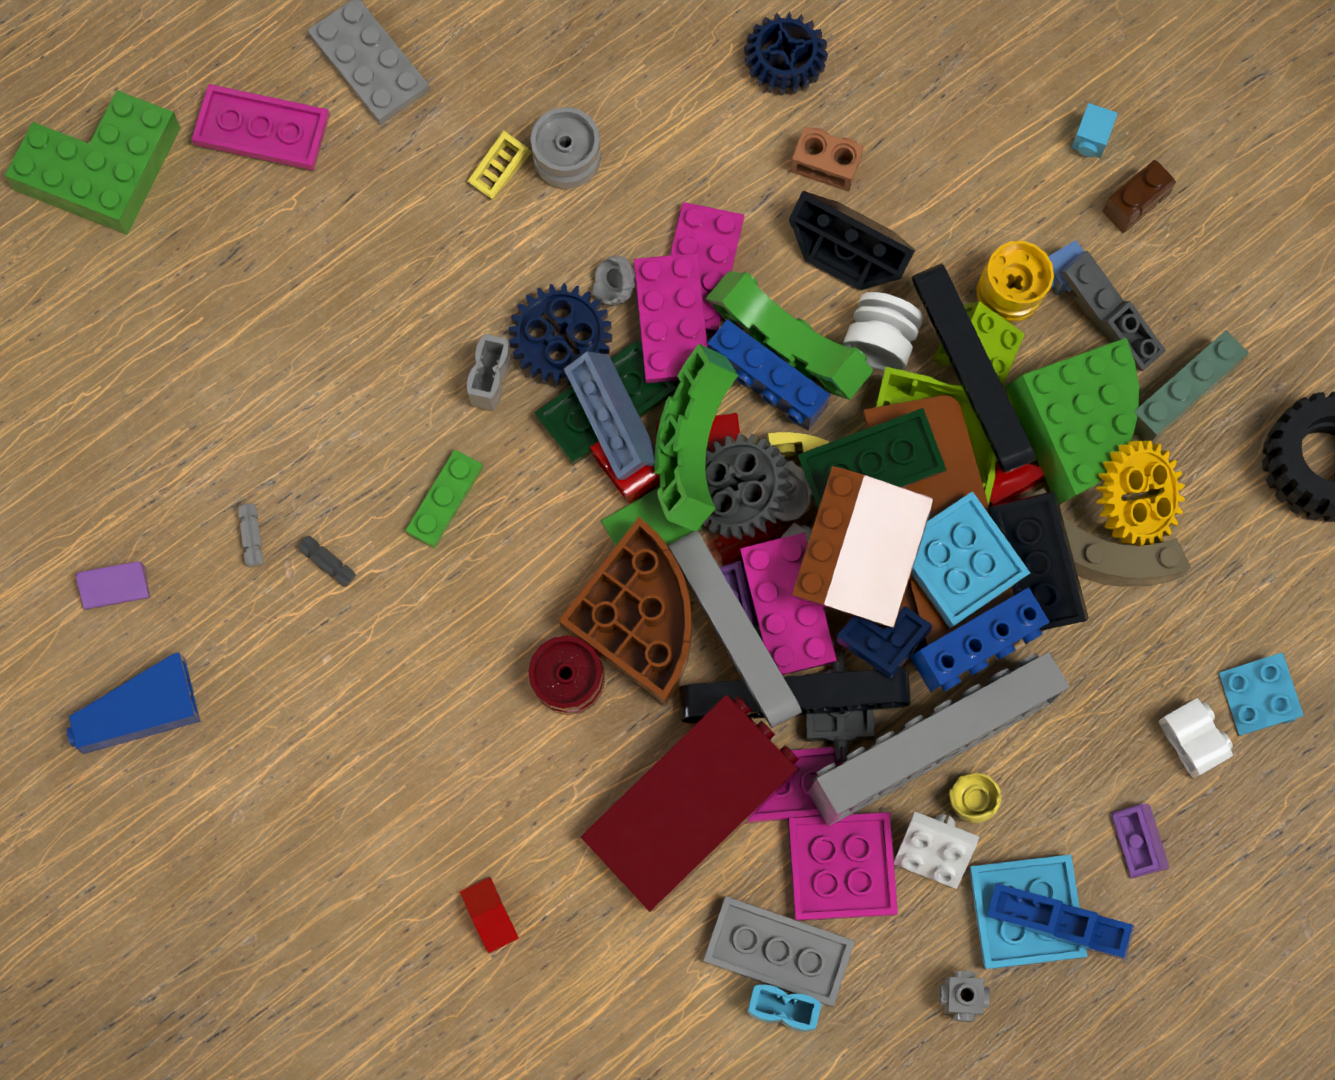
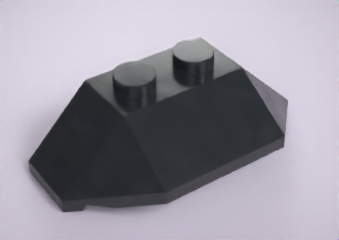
[789,191,916,290]

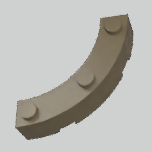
[1017,488,1191,587]

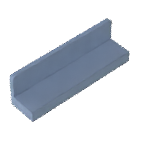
[564,351,655,480]

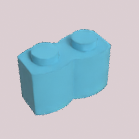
[747,985,822,1032]

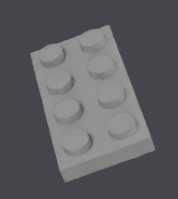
[307,0,430,125]
[703,896,855,1008]

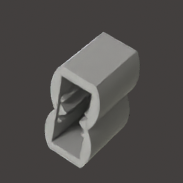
[467,334,511,411]

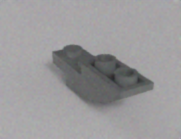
[1060,251,1166,371]

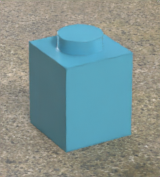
[1071,103,1118,158]

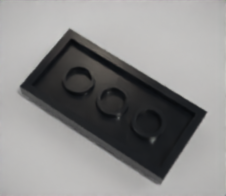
[989,491,1089,631]

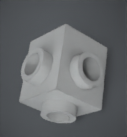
[939,971,990,1022]

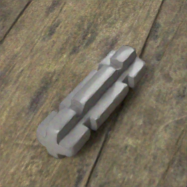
[238,503,264,567]

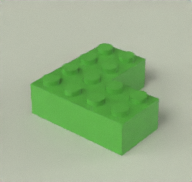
[5,90,181,235]

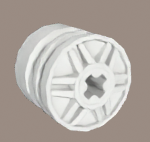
[843,292,924,371]

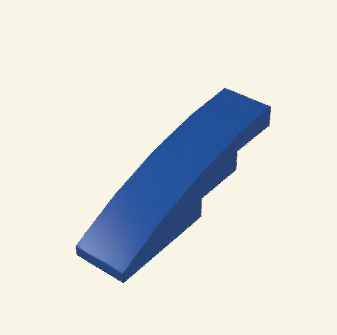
[987,883,1134,960]

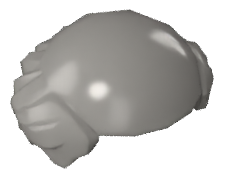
[592,255,636,306]

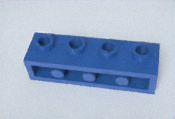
[707,319,830,431]
[910,587,1049,692]

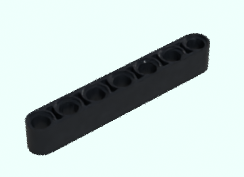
[912,263,1036,474]
[679,669,911,723]

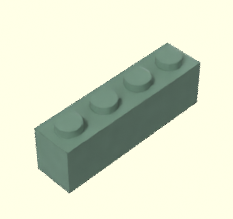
[1134,330,1249,443]

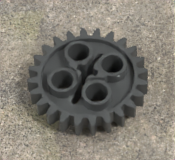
[703,433,792,540]

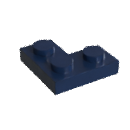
[837,606,932,679]

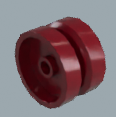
[528,636,606,715]

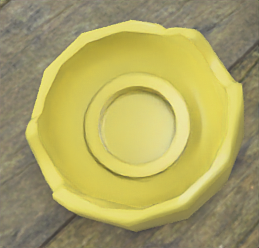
[949,772,1002,824]

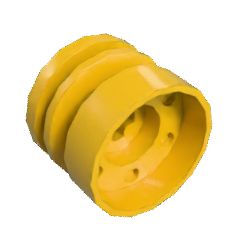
[976,241,1054,323]

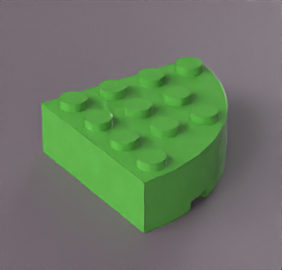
[1005,338,1139,505]

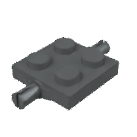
[805,650,874,763]

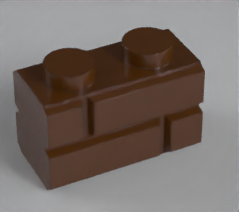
[1103,160,1176,233]

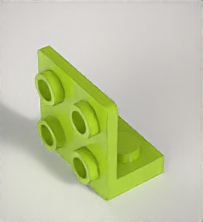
[933,301,1024,386]

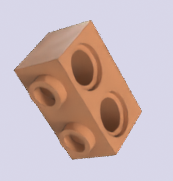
[790,126,864,192]

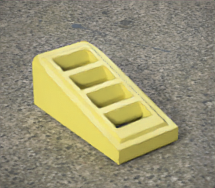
[467,130,532,200]

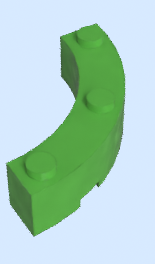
[706,271,873,400]
[654,344,739,532]

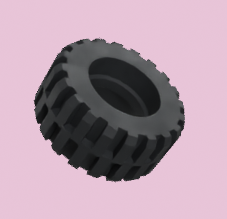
[1262,391,1335,522]

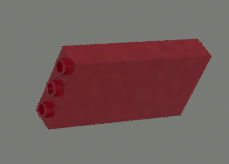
[581,695,800,912]

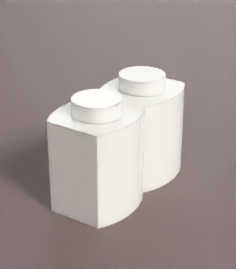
[1158,698,1233,779]

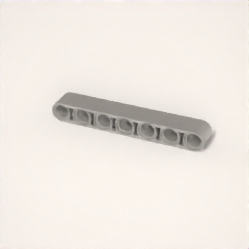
[667,531,802,728]

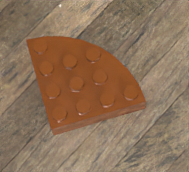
[558,517,692,706]

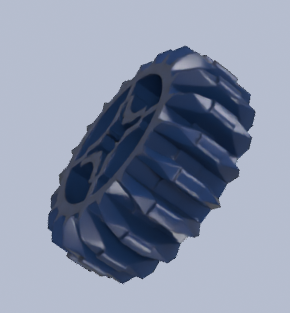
[744,11,828,95]

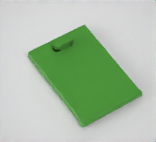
[601,487,704,546]

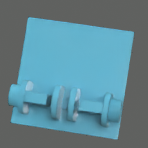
[1219,652,1304,736]

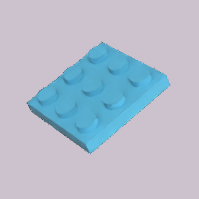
[911,491,1030,628]
[969,854,1088,970]

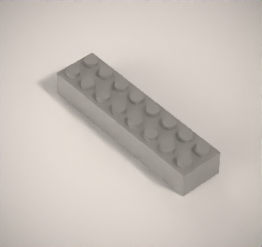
[808,652,1070,827]

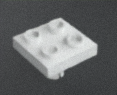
[894,812,979,889]

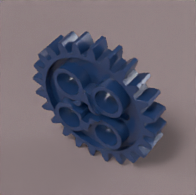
[508,283,612,386]

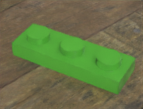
[406,449,484,549]

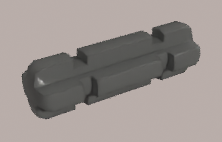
[298,536,356,587]

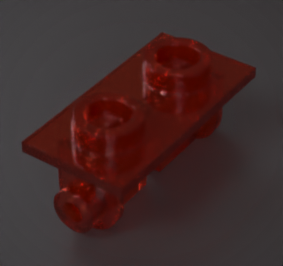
[713,520,782,566]

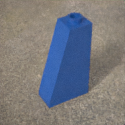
[67,652,201,754]

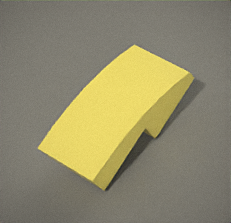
[767,432,830,457]

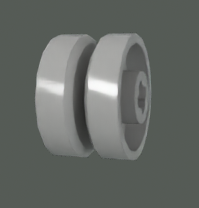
[530,107,601,189]

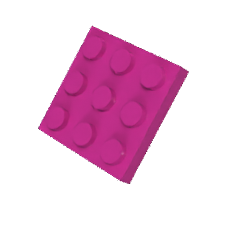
[788,812,898,921]

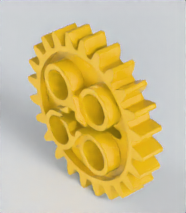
[1096,441,1185,546]

